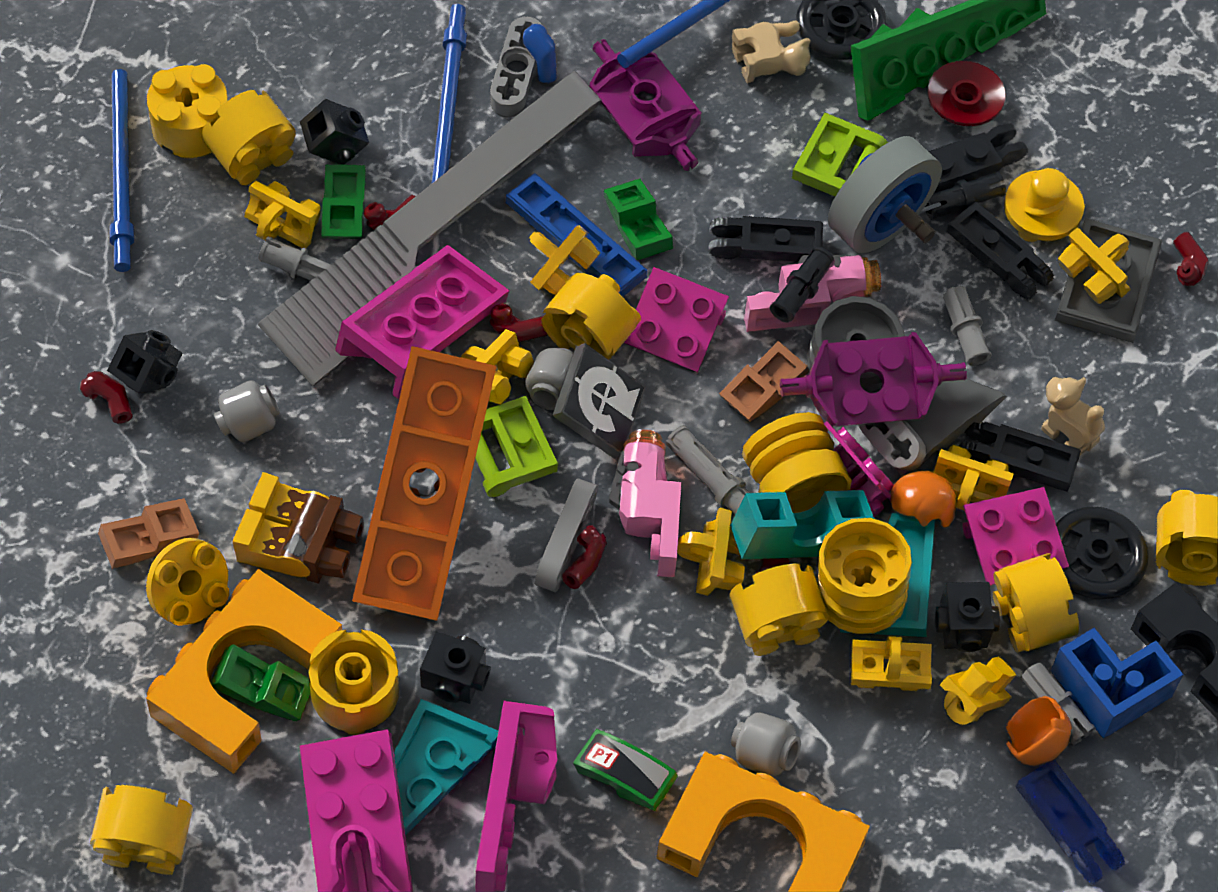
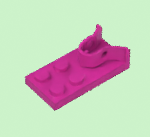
[335,245,510,399]
[475,701,558,892]
[300,729,413,892]

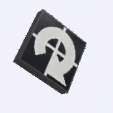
[552,343,646,459]

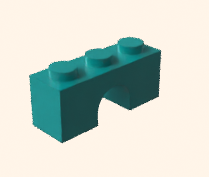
[730,490,874,559]

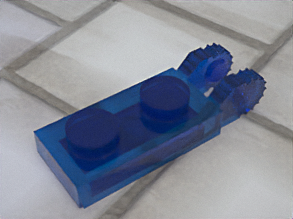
[1015,760,1125,884]

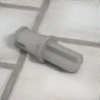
[258,237,331,280]
[943,286,992,366]
[1021,663,1095,745]

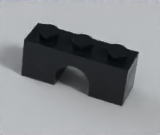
[1131,582,1218,720]

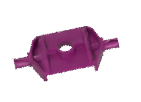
[589,39,701,171]
[780,332,967,427]

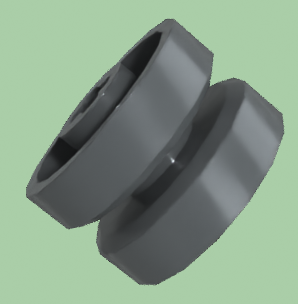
[807,296,905,393]

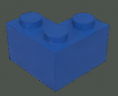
[1051,627,1183,739]

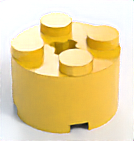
[147,64,228,158]
[202,90,296,185]
[541,273,641,360]
[1156,490,1218,586]
[993,553,1079,653]
[730,564,829,656]
[308,629,399,735]
[90,785,193,875]

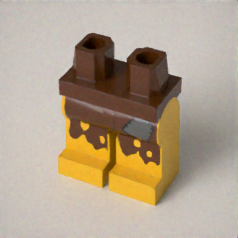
[232,472,364,584]

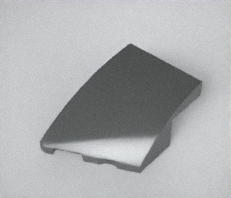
[873,379,1007,477]

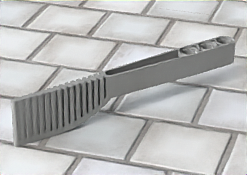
[258,71,602,386]

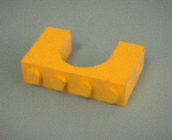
[146,569,342,774]
[656,751,870,892]

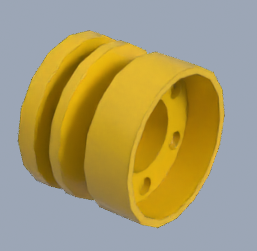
[742,412,852,513]
[817,518,912,634]

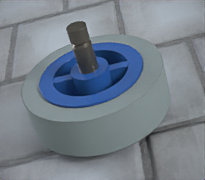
[828,136,942,253]

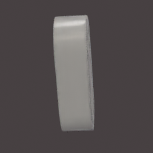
[858,420,926,471]

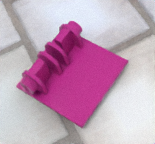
[624,267,729,372]
[824,421,894,517]
[963,487,1069,586]

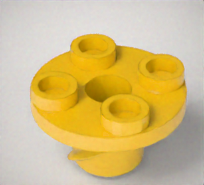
[1004,168,1085,242]
[146,538,229,626]

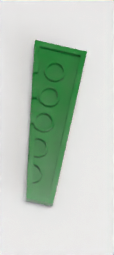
[851,0,1046,121]

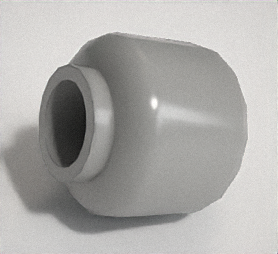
[525,348,574,410]
[214,380,280,443]
[731,713,801,777]

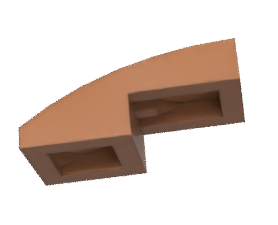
[719,341,810,422]
[98,498,199,569]

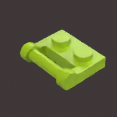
[792,112,888,197]
[475,396,558,497]

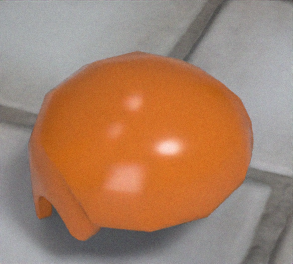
[890,471,956,528]
[1006,696,1072,766]

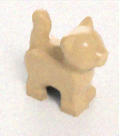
[732,20,811,83]
[1041,377,1105,455]

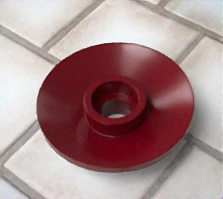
[927,61,1006,126]

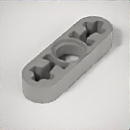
[490,17,542,117]
[535,478,598,592]

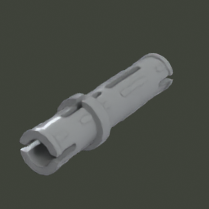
[665,425,749,515]

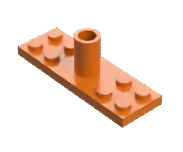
[352,346,497,621]

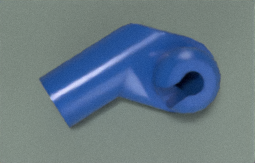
[523,24,557,83]

